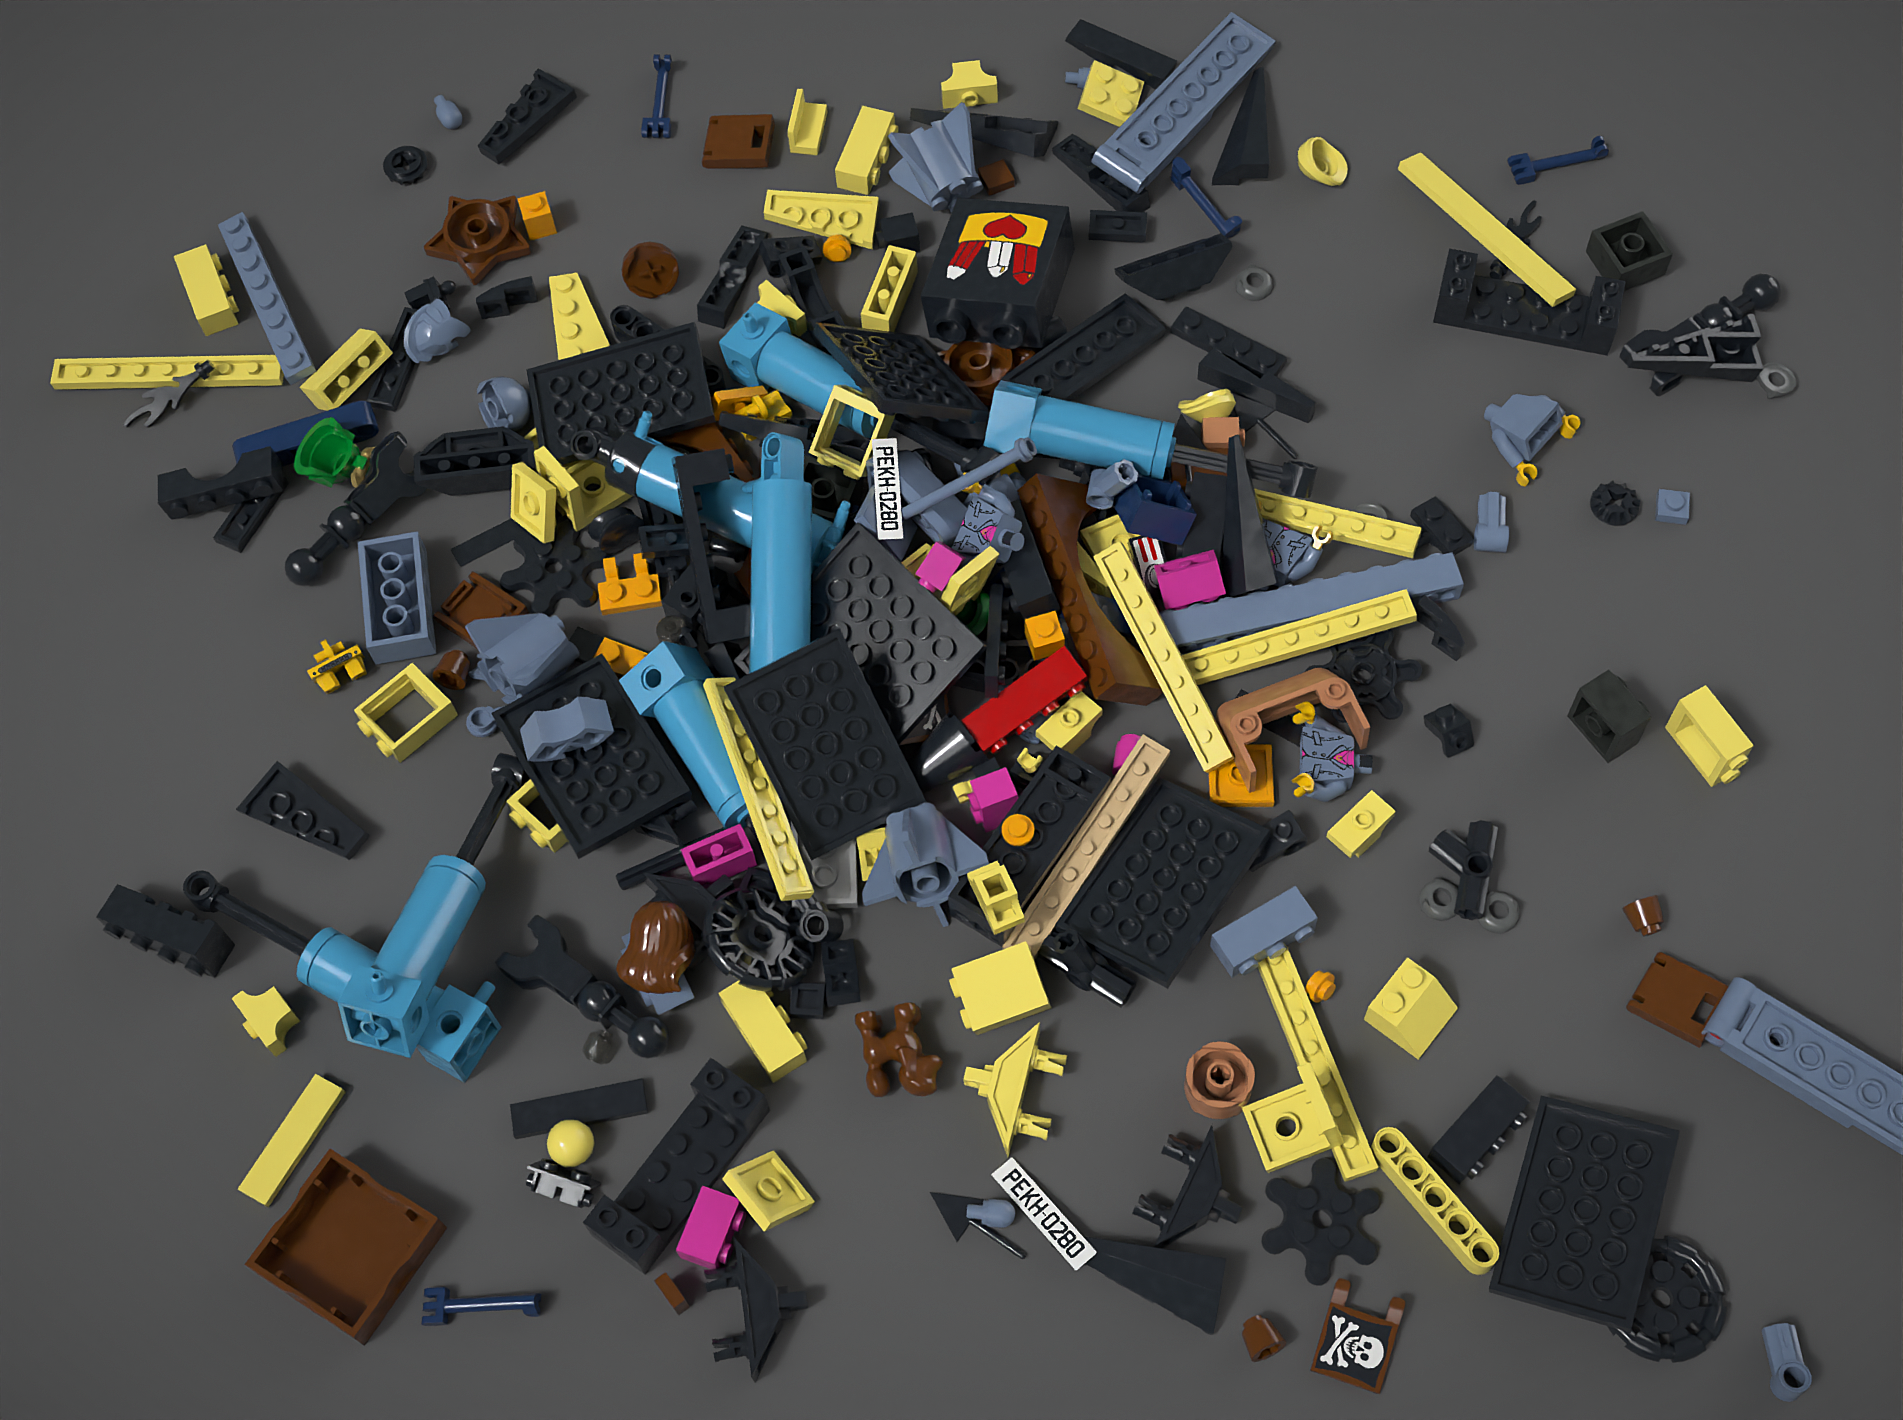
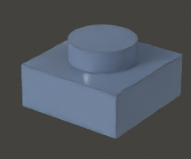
[1655,489,1690,525]

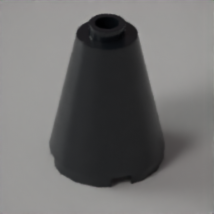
[907,711,989,794]

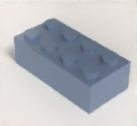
[358,531,436,664]

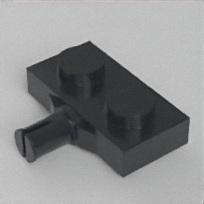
[1410,496,1474,555]

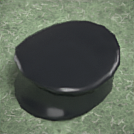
[588,507,646,554]

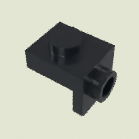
[1423,703,1474,758]

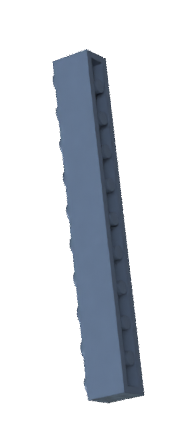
[1160,552,1464,655]

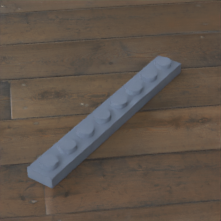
[218,212,317,385]

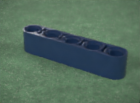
[232,401,379,466]

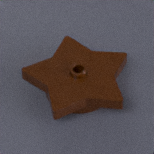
[424,196,532,285]
[937,341,1035,406]

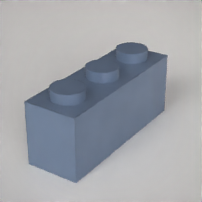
[1210,886,1318,978]

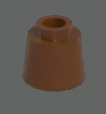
[432,650,470,690]
[1622,895,1664,937]
[1242,1315,1286,1362]

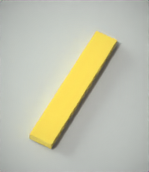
[1254,489,1422,558]

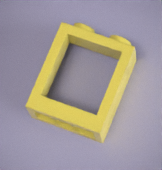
[809,385,896,480]
[354,663,458,763]
[1665,685,1754,787]
[506,780,567,853]

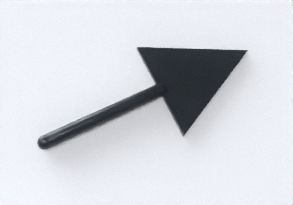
[1231,393,1298,459]
[1172,414,1208,482]
[930,1192,1026,1259]

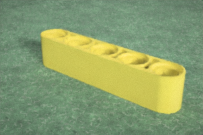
[1371,1127,1499,1275]

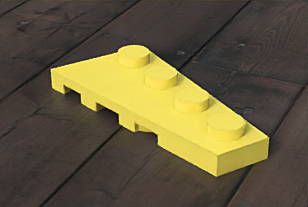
[763,190,879,250]
[549,273,610,360]

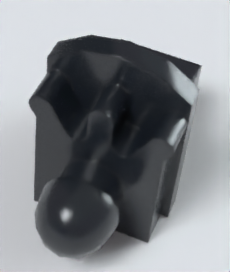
[404,276,456,310]

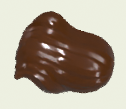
[616,901,696,994]

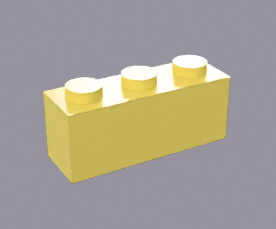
[835,106,898,195]
[174,244,239,336]
[861,245,918,332]
[300,329,393,411]
[718,981,808,1083]

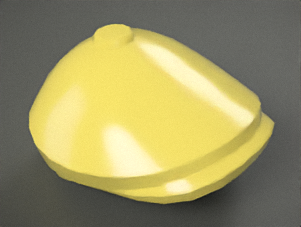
[1298,137,1348,186]
[1178,389,1236,423]

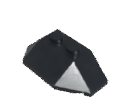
[1114,233,1232,301]
[413,426,536,496]

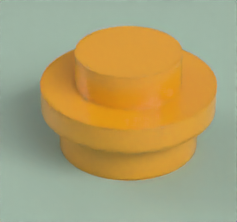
[823,235,851,262]
[1002,814,1034,846]
[1305,970,1336,1003]

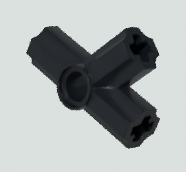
[1428,820,1498,920]
[1038,929,1136,1008]

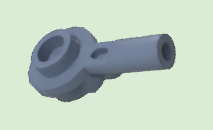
[466,706,504,737]

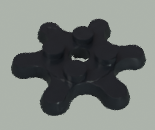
[500,520,610,617]
[1305,629,1422,723]
[1261,1158,1381,1286]

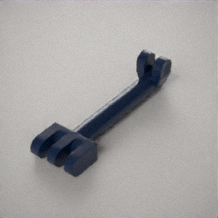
[641,54,672,138]
[1507,136,1609,185]
[1171,157,1242,238]
[421,1287,541,1326]

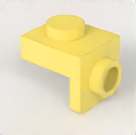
[856,827,886,881]

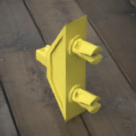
[963,1022,1067,1157]

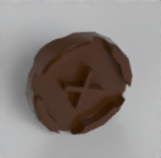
[621,241,679,299]

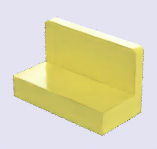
[788,89,827,155]

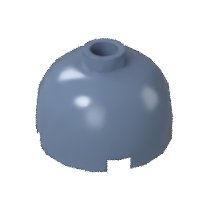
[477,376,532,432]

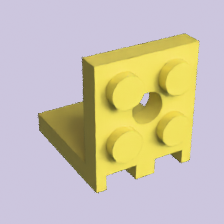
[534,446,632,532]
[901,543,999,615]
[1242,1062,1345,1173]

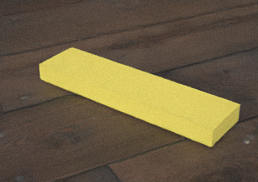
[238,1074,345,1208]

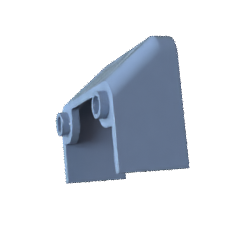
[866,450,967,548]

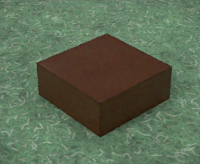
[978,159,1015,196]
[654,1272,690,1316]

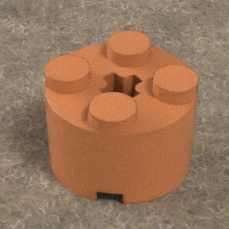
[1184,1042,1255,1119]

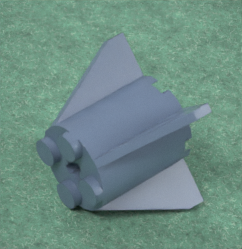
[888,102,983,212]
[465,613,579,704]
[862,803,989,927]

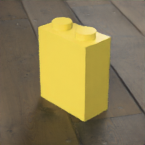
[949,941,1051,1035]

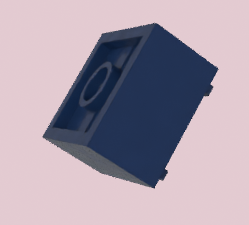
[1113,471,1197,545]

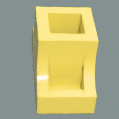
[941,60,998,109]
[757,280,807,337]
[1036,691,1103,754]
[1326,790,1396,858]
[967,861,1025,935]
[232,986,300,1057]

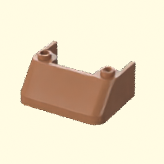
[1216,668,1370,793]

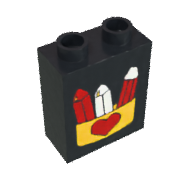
[921,198,1075,349]

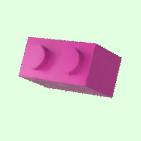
[915,541,966,593]
[1154,550,1226,610]
[967,767,1018,833]
[681,824,757,885]
[676,1186,746,1270]

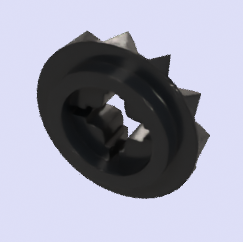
[383,146,428,186]
[1590,480,1640,526]

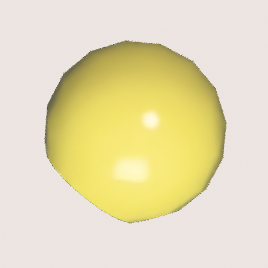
[547,1120,594,1167]

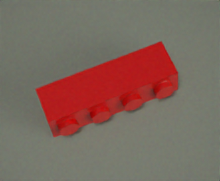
[961,645,1087,754]

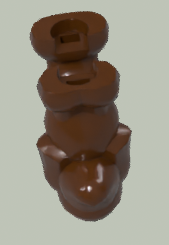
[855,1002,943,1097]

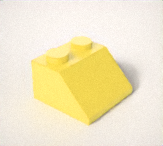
[1364,957,1458,1060]

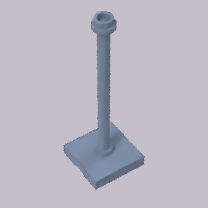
[854,437,1037,562]

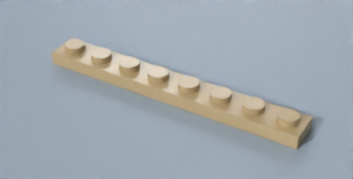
[1002,734,1170,960]

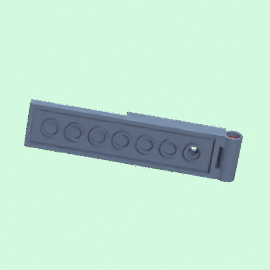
[1091,12,1276,194]
[1702,977,1903,1155]

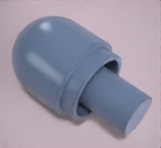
[1065,67,1090,90]
[434,95,463,129]
[967,1199,1015,1228]

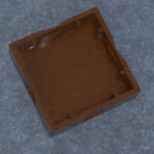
[244,1149,447,1346]

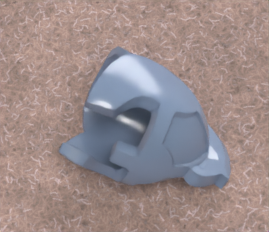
[404,299,471,364]

